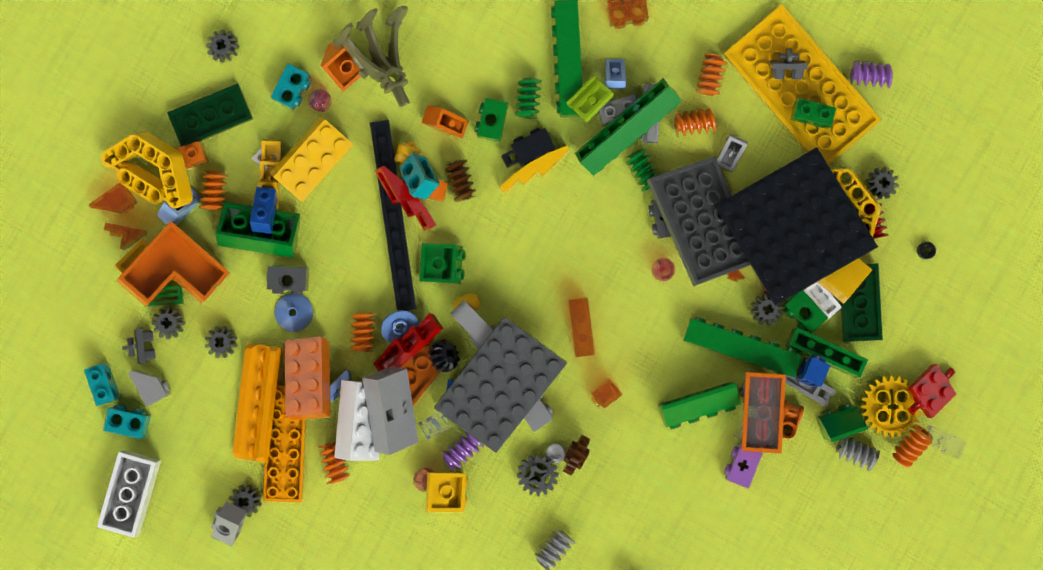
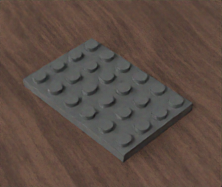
[647,157,750,287]
[434,316,567,453]

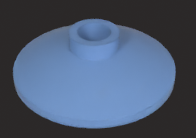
[275,294,313,332]
[381,310,419,343]

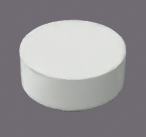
[546,443,565,463]

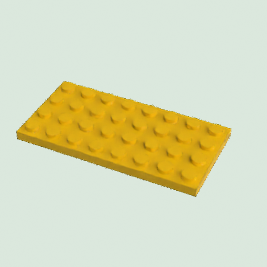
[723,4,881,165]

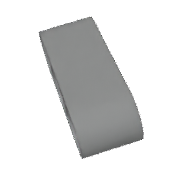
[450,300,493,346]

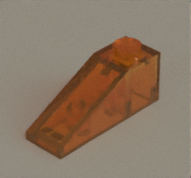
[568,298,595,357]

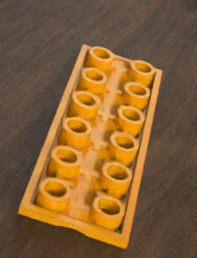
[233,343,281,463]
[263,386,306,502]

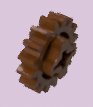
[563,435,590,476]

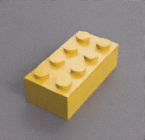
[270,116,353,202]

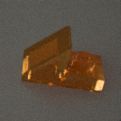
[104,223,148,250]

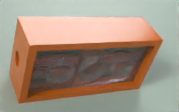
[741,372,786,454]

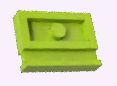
[566,75,614,122]

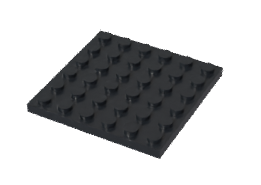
[715,147,878,306]

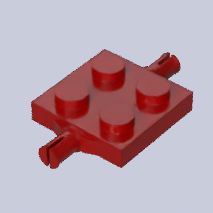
[908,364,956,418]

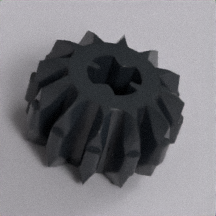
[427,339,460,373]

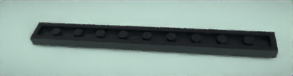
[370,120,417,311]

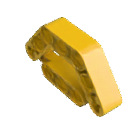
[101,131,193,208]
[831,169,881,237]

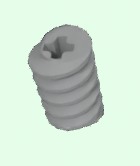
[836,437,880,471]
[534,529,576,570]

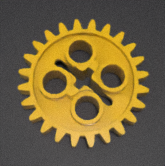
[859,375,922,438]

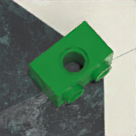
[475,98,508,143]
[782,291,828,334]

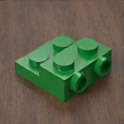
[419,243,466,284]

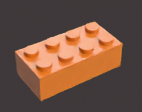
[285,337,331,420]

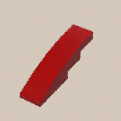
[374,166,436,231]
[373,313,443,371]

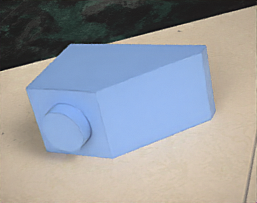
[157,187,202,225]

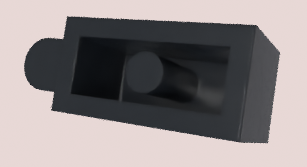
[501,127,555,168]

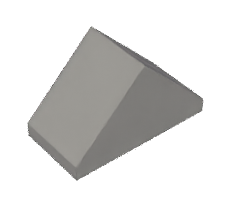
[716,134,748,172]

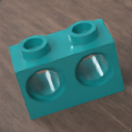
[270,64,311,110]
[399,152,440,200]
[84,363,121,406]
[103,405,151,439]

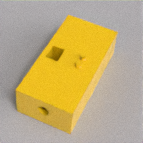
[817,259,872,304]

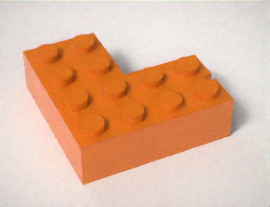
[116,221,230,307]

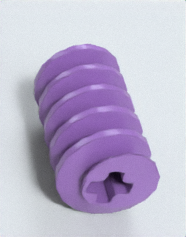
[850,61,893,88]
[442,431,484,472]

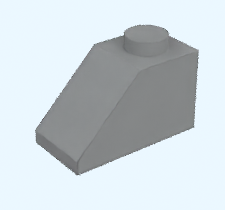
[128,370,171,406]

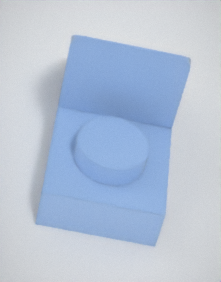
[605,59,626,89]
[330,369,351,402]

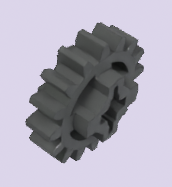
[517,453,559,496]

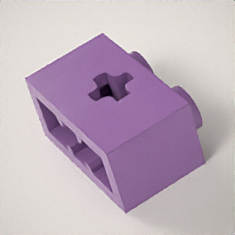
[724,443,763,489]

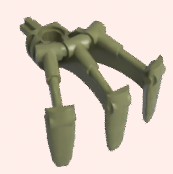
[333,6,410,107]

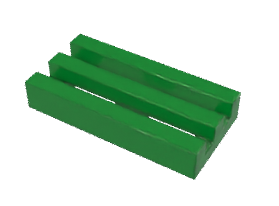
[144,285,184,307]

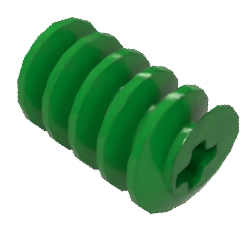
[515,78,542,119]
[626,148,658,192]

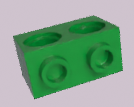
[790,98,836,129]

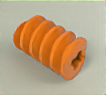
[695,53,727,96]
[674,108,716,137]
[199,170,228,211]
[350,313,376,352]
[893,424,933,467]
[318,442,350,484]

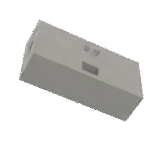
[362,366,419,455]

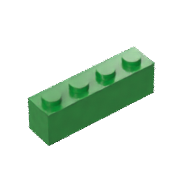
[785,327,868,378]

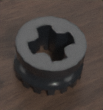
[917,242,936,259]

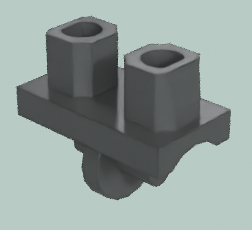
[769,48,808,79]
[122,328,156,364]

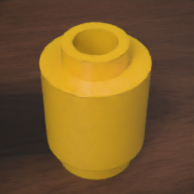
[452,293,481,311]

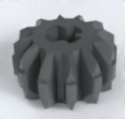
[206,30,239,63]
[865,167,899,200]
[750,293,783,326]
[152,307,186,339]
[205,326,238,358]
[229,485,262,517]

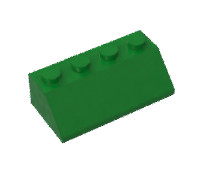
[216,202,300,258]
[658,382,740,429]

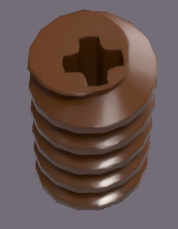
[445,159,476,202]

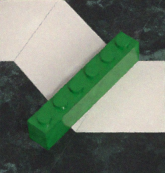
[551,0,582,118]
[575,78,682,176]
[683,316,802,378]

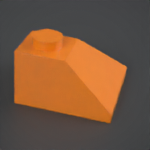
[320,41,360,91]

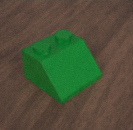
[816,403,868,442]

